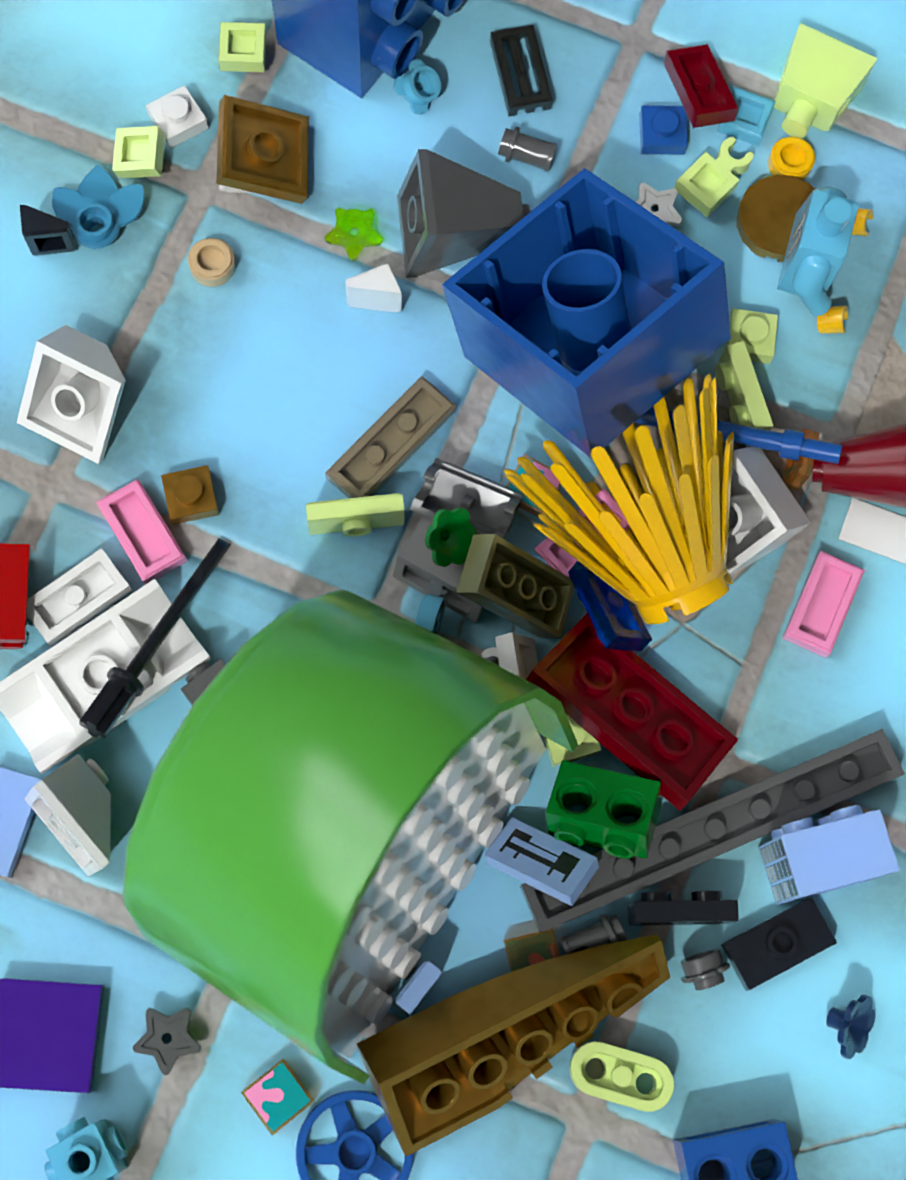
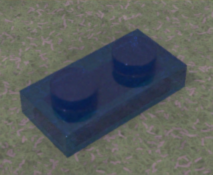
[568,561,653,652]

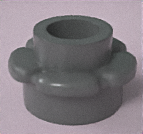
[680,949,730,991]

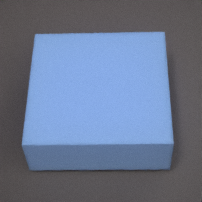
[395,960,443,1015]

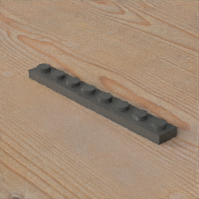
[520,729,905,934]

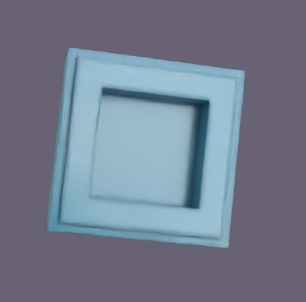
[718,87,776,146]

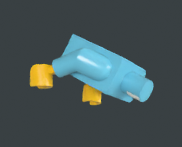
[777,186,874,334]

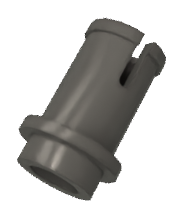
[498,127,557,172]
[559,914,627,955]

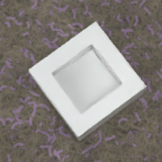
[145,85,209,149]

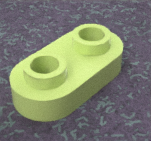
[569,1042,674,1112]

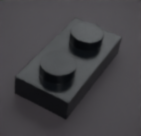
[628,891,739,926]

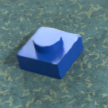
[639,106,688,155]

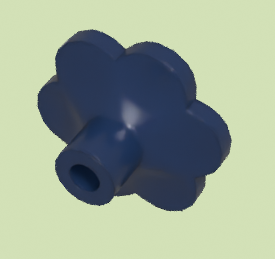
[826,994,875,1059]

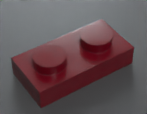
[664,44,739,128]

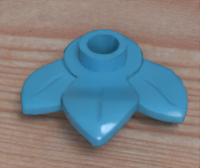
[52,165,145,249]

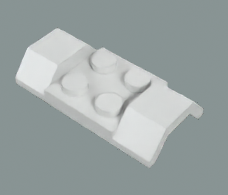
[0,579,211,774]

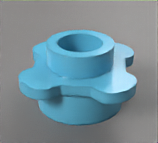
[394,59,442,115]

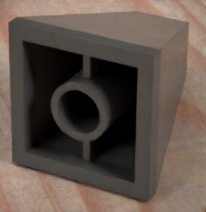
[397,149,530,278]

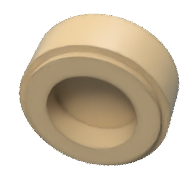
[188,238,236,287]

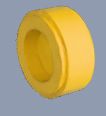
[768,137,815,181]

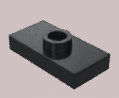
[721,897,837,991]

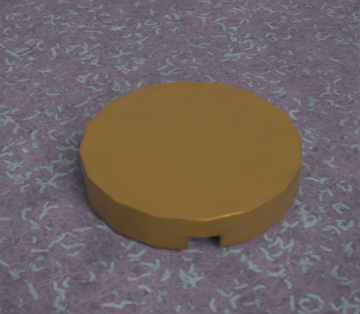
[736,175,816,262]

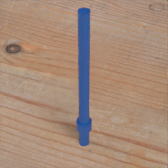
[634,407,843,464]

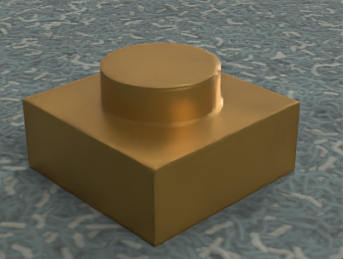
[161,465,219,525]

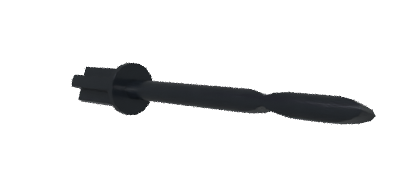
[79,538,231,738]

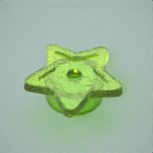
[324,207,383,261]

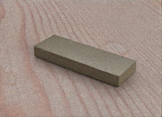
[325,376,456,498]

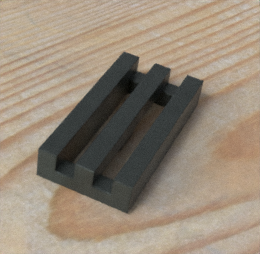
[490,25,553,117]

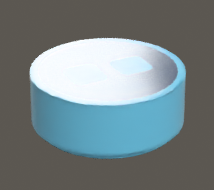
[415,594,446,635]

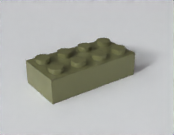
[456,534,576,638]

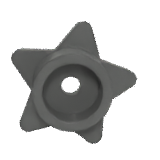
[133,1008,201,1075]

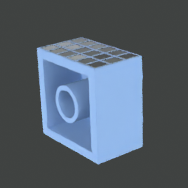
[759,805,900,906]

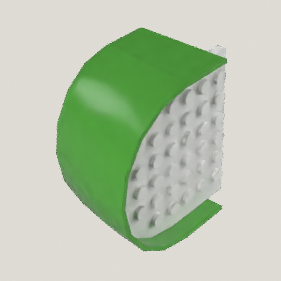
[123,590,578,1084]

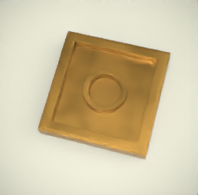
[216,95,309,204]

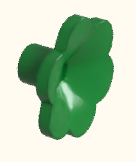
[425,507,477,567]

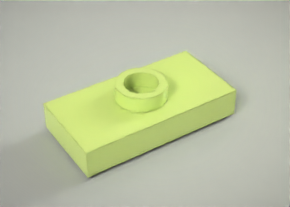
[306,493,404,537]

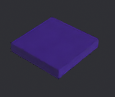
[0,978,104,1094]

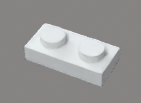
[27,548,132,647]

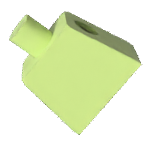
[774,23,877,138]

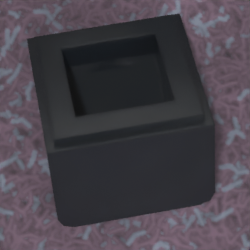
[20,205,78,256]

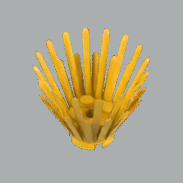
[503,373,734,625]

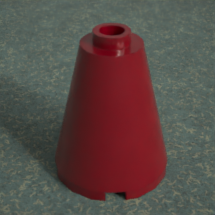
[811,423,906,508]

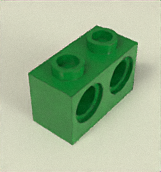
[545,760,661,859]

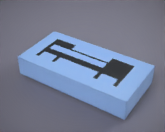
[484,817,599,906]

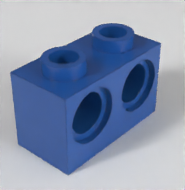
[673,1119,798,1180]

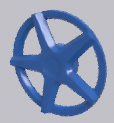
[295,1090,414,1180]

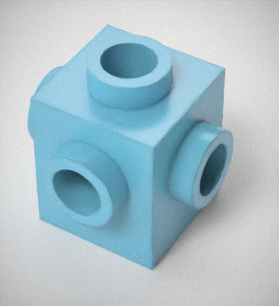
[44,1117,129,1180]

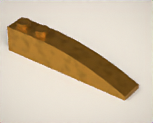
[356,934,670,1157]

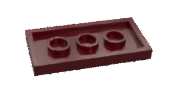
[526,613,738,811]

